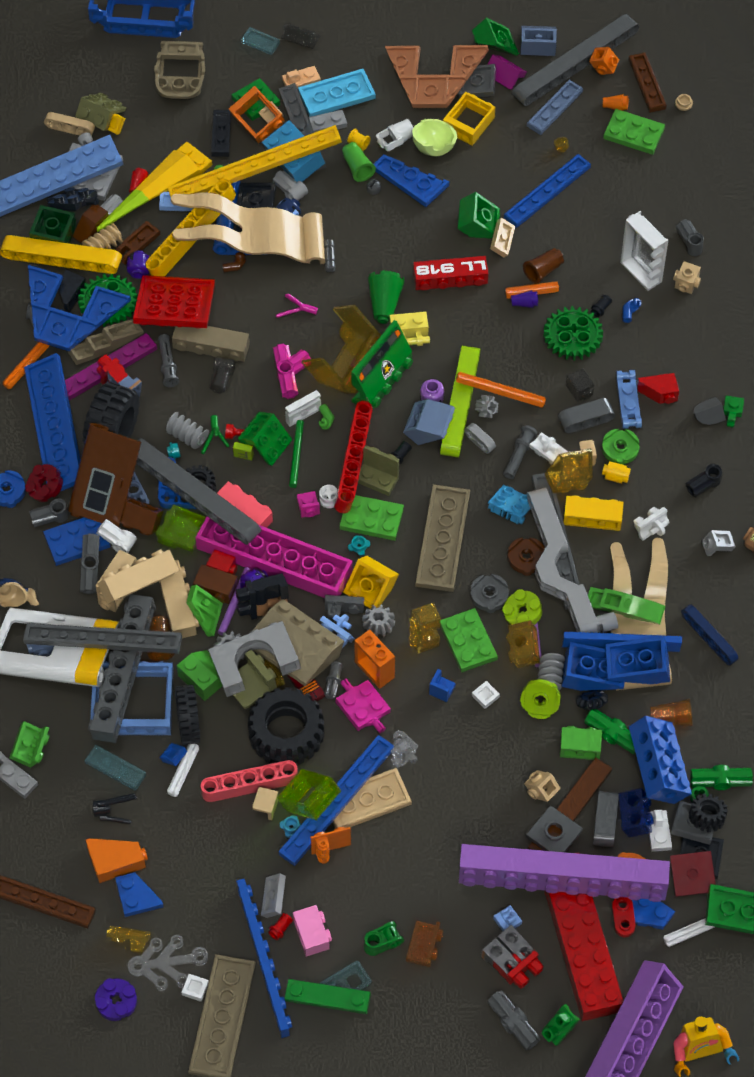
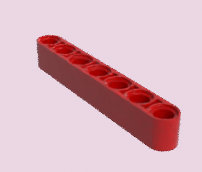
[334,401,373,514]

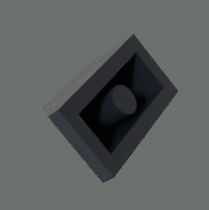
[58,270,86,313]

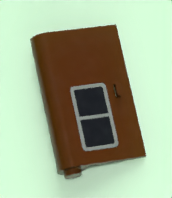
[68,423,142,527]

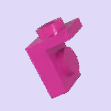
[297,491,320,518]

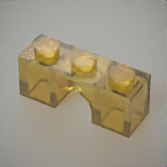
[409,602,441,653]

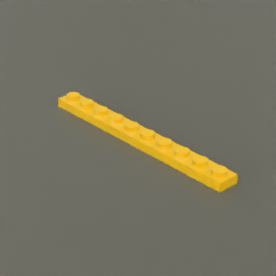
[167,125,342,196]

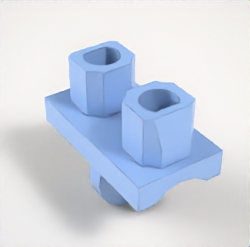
[320,614,355,648]

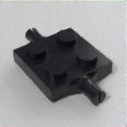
[47,187,99,211]

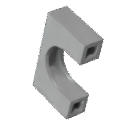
[208,621,301,697]

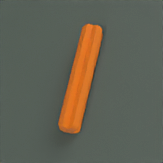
[505,281,559,298]

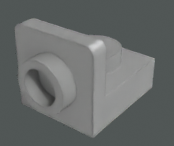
[702,530,736,556]

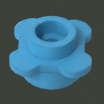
[280,815,301,838]

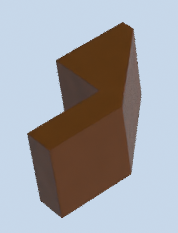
[73,205,109,244]

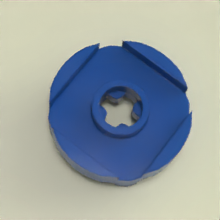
[0,470,26,508]

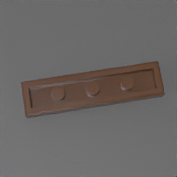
[628,52,667,113]

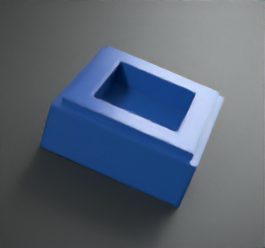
[160,743,188,766]

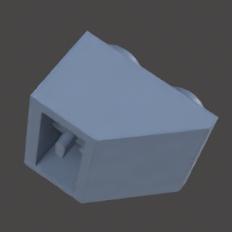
[521,26,557,56]
[403,399,455,445]

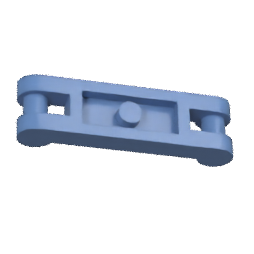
[616,370,642,429]

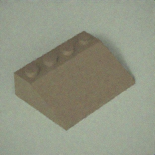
[252,599,344,686]

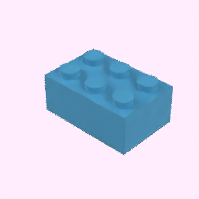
[262,120,325,182]

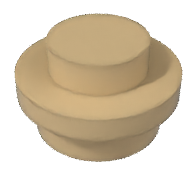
[675,94,693,111]

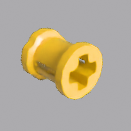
[347,129,371,151]

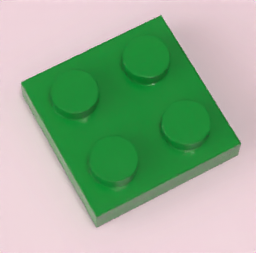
[231,78,280,121]

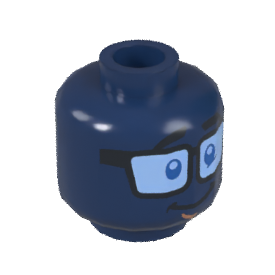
[275,198,301,216]

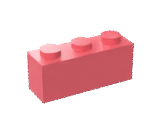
[217,481,273,528]

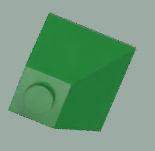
[472,18,519,56]

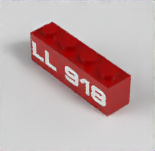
[413,256,488,290]

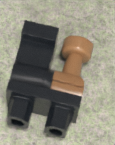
[236,573,289,620]

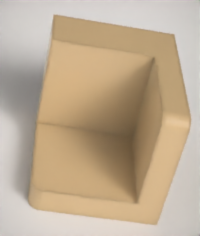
[252,787,279,820]

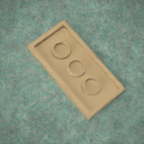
[322,768,412,829]

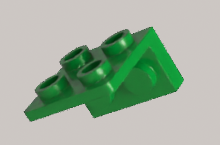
[238,412,292,466]

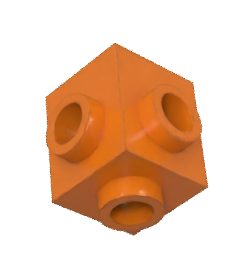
[589,47,619,75]

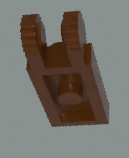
[116,221,161,265]

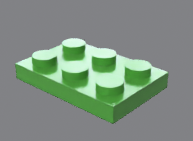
[603,109,665,155]
[340,495,404,541]
[439,608,498,672]

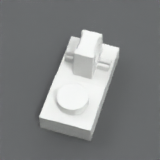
[646,810,672,852]

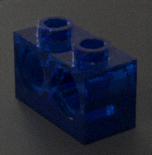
[618,788,654,837]

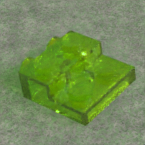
[156,505,206,552]

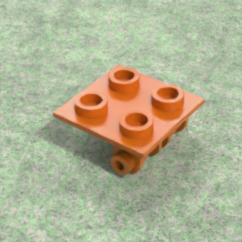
[311,827,351,864]

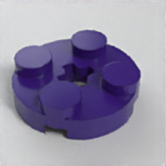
[95,978,137,1021]

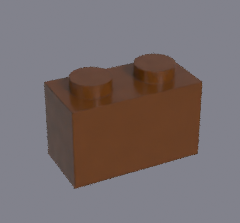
[121,497,164,535]
[193,564,238,604]

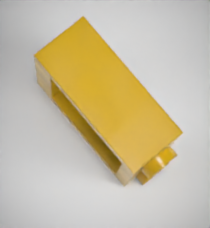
[443,92,495,146]

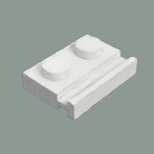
[285,390,321,427]

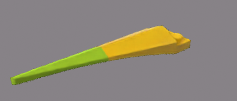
[97,142,212,232]

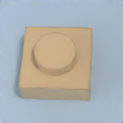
[258,101,284,124]

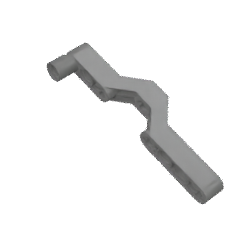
[527,488,618,633]

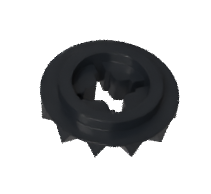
[576,690,608,710]

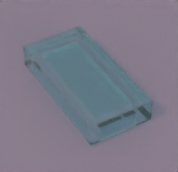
[241,27,280,55]

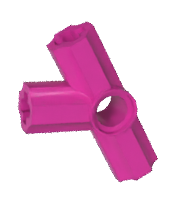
[273,344,312,399]

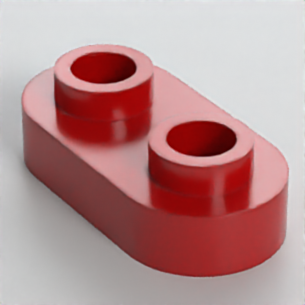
[612,897,636,937]

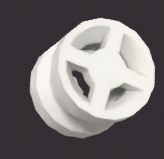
[319,485,337,508]

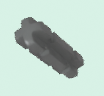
[324,239,335,272]

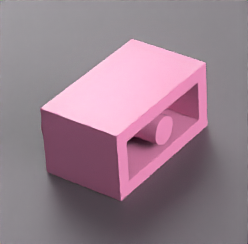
[293,905,332,957]

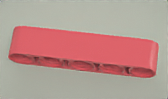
[201,760,298,802]

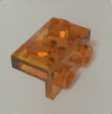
[406,921,443,967]

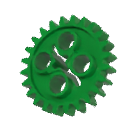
[78,274,138,327]
[543,306,603,361]

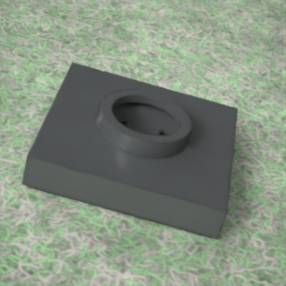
[526,805,583,852]

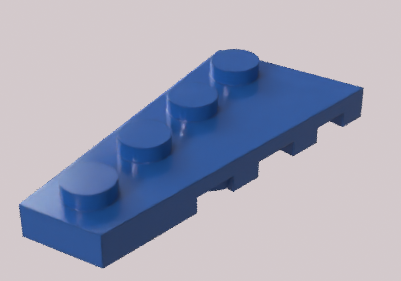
[374,155,449,207]

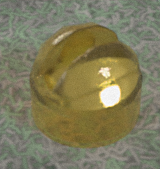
[554,137,569,152]

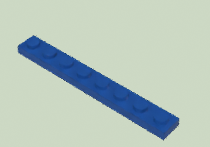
[278,735,394,866]
[236,879,292,1038]

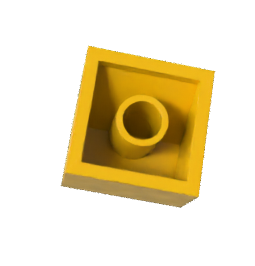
[343,556,399,609]

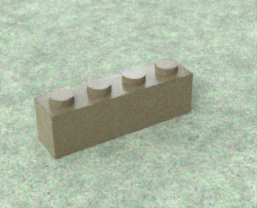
[172,326,250,362]

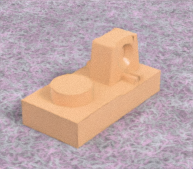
[282,66,321,89]

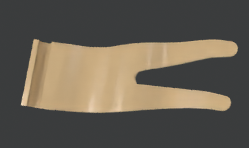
[171,193,325,264]
[610,538,672,691]

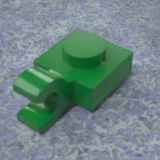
[724,395,744,427]

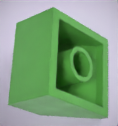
[177,650,222,701]

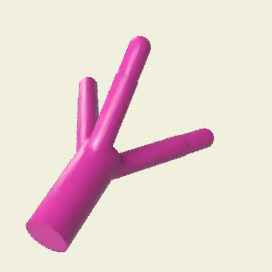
[276,293,318,318]

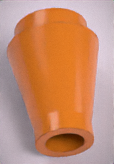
[603,94,629,111]

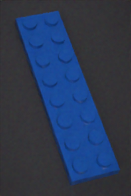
[24,353,80,491]

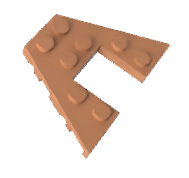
[385,45,489,108]

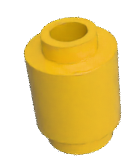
[602,461,631,484]

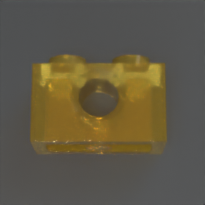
[507,620,540,668]

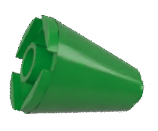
[368,270,404,324]

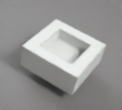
[472,681,500,709]
[181,974,209,1002]

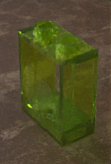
[277,769,341,820]

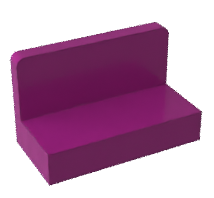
[487,55,527,90]

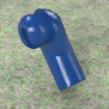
[623,298,642,323]

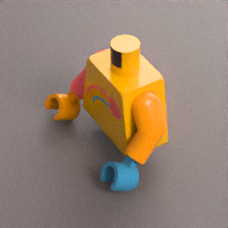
[673,1016,739,1077]

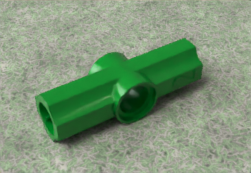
[584,709,635,755]
[690,765,753,790]

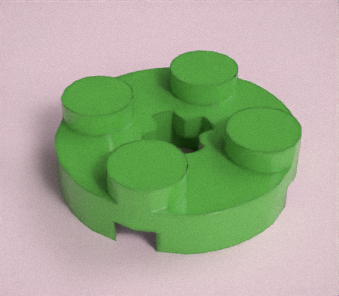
[601,429,640,465]

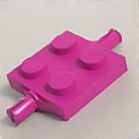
[335,678,391,734]

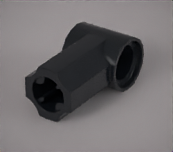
[685,464,722,498]

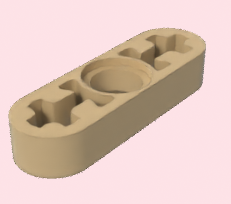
[44,112,95,136]

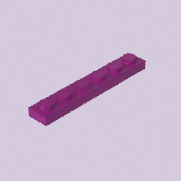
[65,333,157,401]

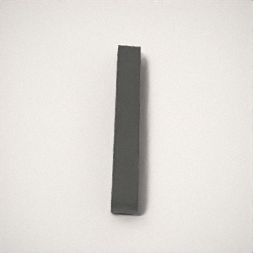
[512,14,640,106]
[136,438,261,545]

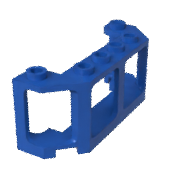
[88,0,195,38]

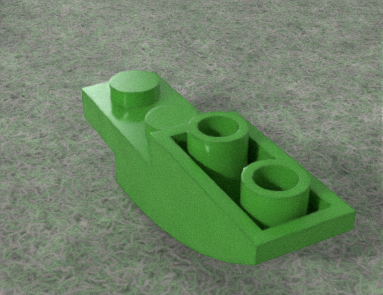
[588,587,665,625]

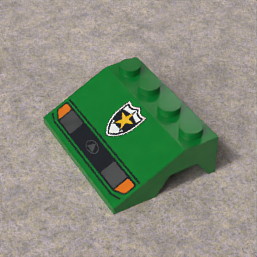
[351,320,413,409]

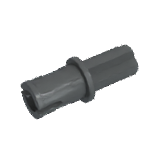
[324,661,343,700]

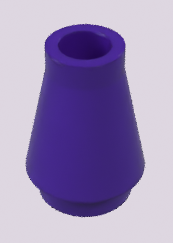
[511,290,538,308]

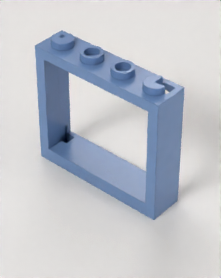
[90,661,174,735]

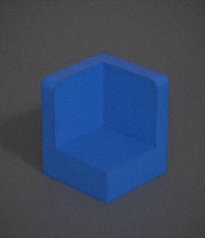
[429,669,456,702]

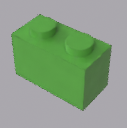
[560,726,602,760]

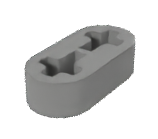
[464,423,496,454]

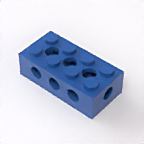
[629,716,692,804]

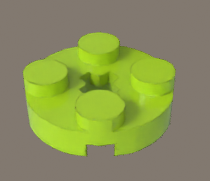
[502,589,542,629]
[520,679,561,719]

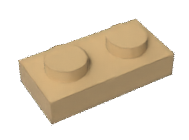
[490,218,515,258]

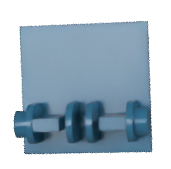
[488,485,530,524]

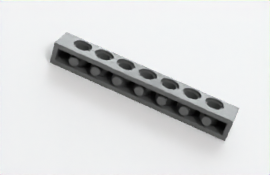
[88,594,156,743]

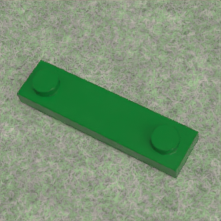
[284,979,371,1014]

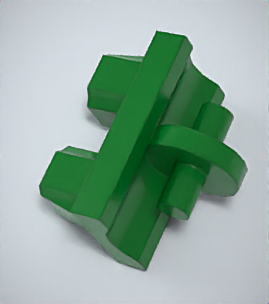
[542,1004,580,1046]

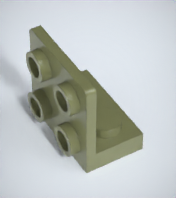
[358,445,399,496]

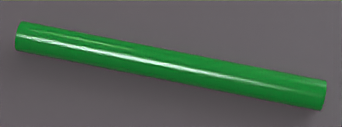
[289,420,304,488]

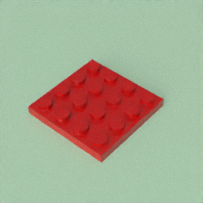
[133,275,215,329]

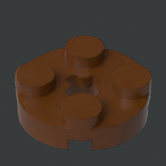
[507,538,545,576]

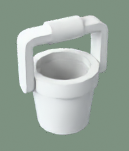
[376,119,414,151]

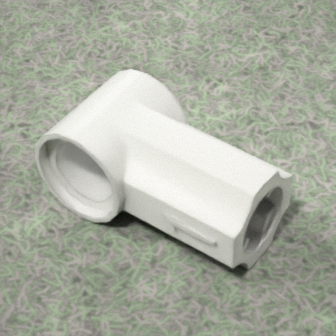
[96,519,137,553]

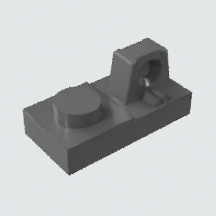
[325,595,364,618]

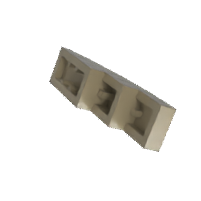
[68,319,144,365]

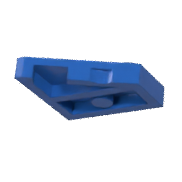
[115,872,163,917]
[624,899,675,930]

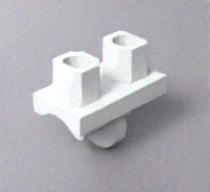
[529,432,568,467]
[633,507,669,541]

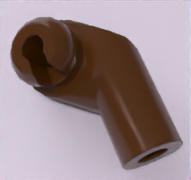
[222,252,246,273]

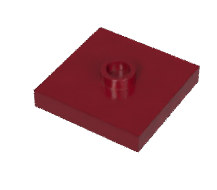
[670,851,716,897]

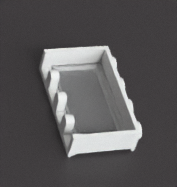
[620,211,668,291]

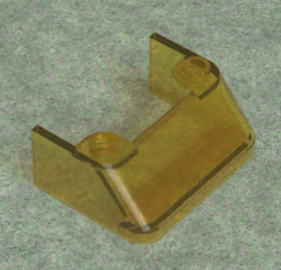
[301,305,381,394]

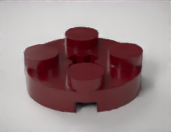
[25,464,63,502]

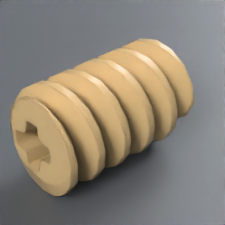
[82,223,123,249]

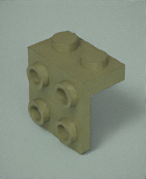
[75,93,126,131]
[233,650,277,709]

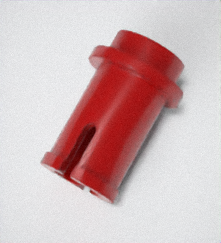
[268,913,293,940]

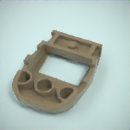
[154,41,205,99]

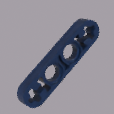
[681,605,738,666]

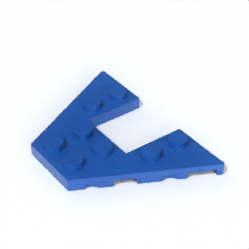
[28,265,131,351]

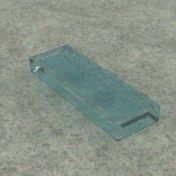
[85,745,146,791]

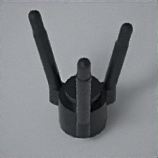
[93,793,137,824]

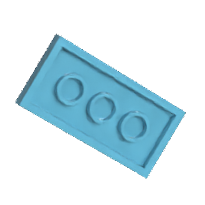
[298,69,376,117]

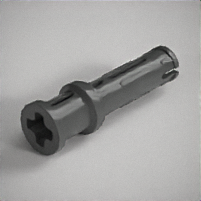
[158,334,179,387]
[503,425,537,479]

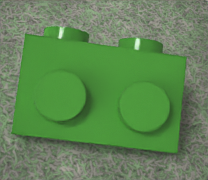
[9,721,49,768]

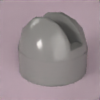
[78,132,93,145]

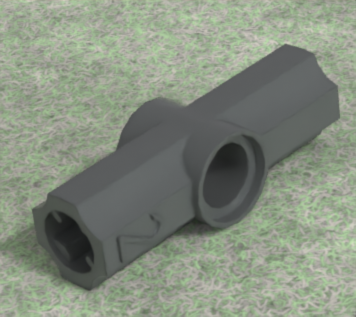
[80,534,100,594]
[487,990,541,1051]

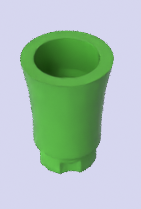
[342,142,376,182]

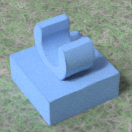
[493,905,522,931]

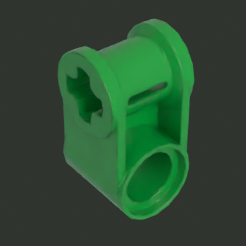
[363,921,405,956]

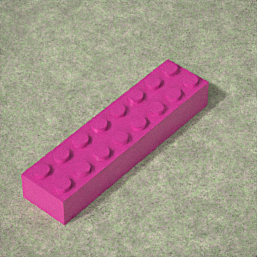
[196,516,353,598]

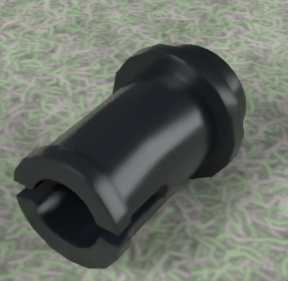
[591,294,612,317]
[390,441,412,464]

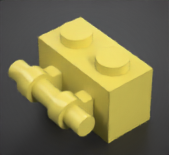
[390,312,430,346]

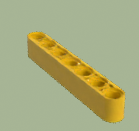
[146,179,236,277]
[0,235,122,274]

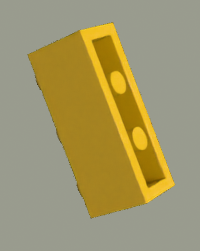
[564,495,623,531]

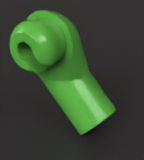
[319,404,335,430]

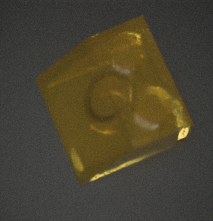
[545,448,593,493]

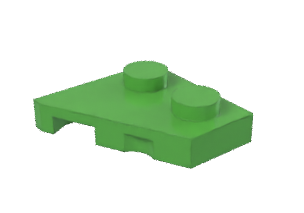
[186,585,223,637]

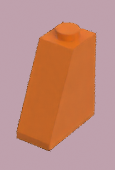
[86,838,148,883]

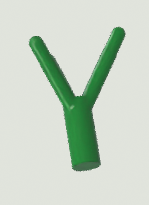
[201,415,230,454]

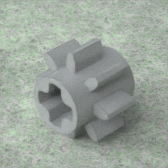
[475,395,498,418]

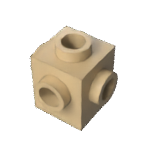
[673,261,701,294]
[524,770,561,802]

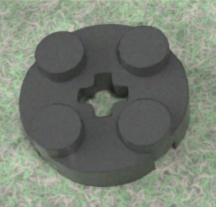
[470,574,509,613]

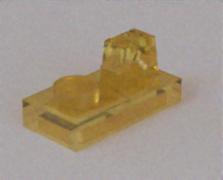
[107,926,151,953]

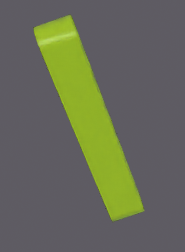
[440,346,480,458]

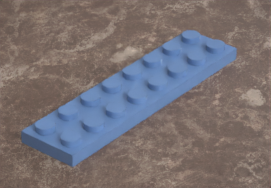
[0,135,124,217]

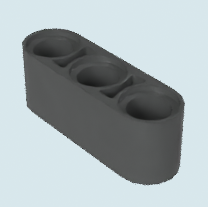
[558,398,615,433]
[593,791,619,848]

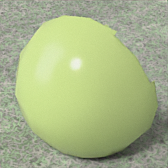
[412,119,457,157]

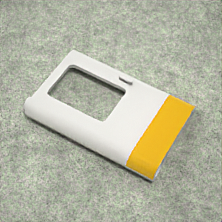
[0,608,119,687]

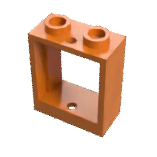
[229,86,285,144]
[355,629,395,689]

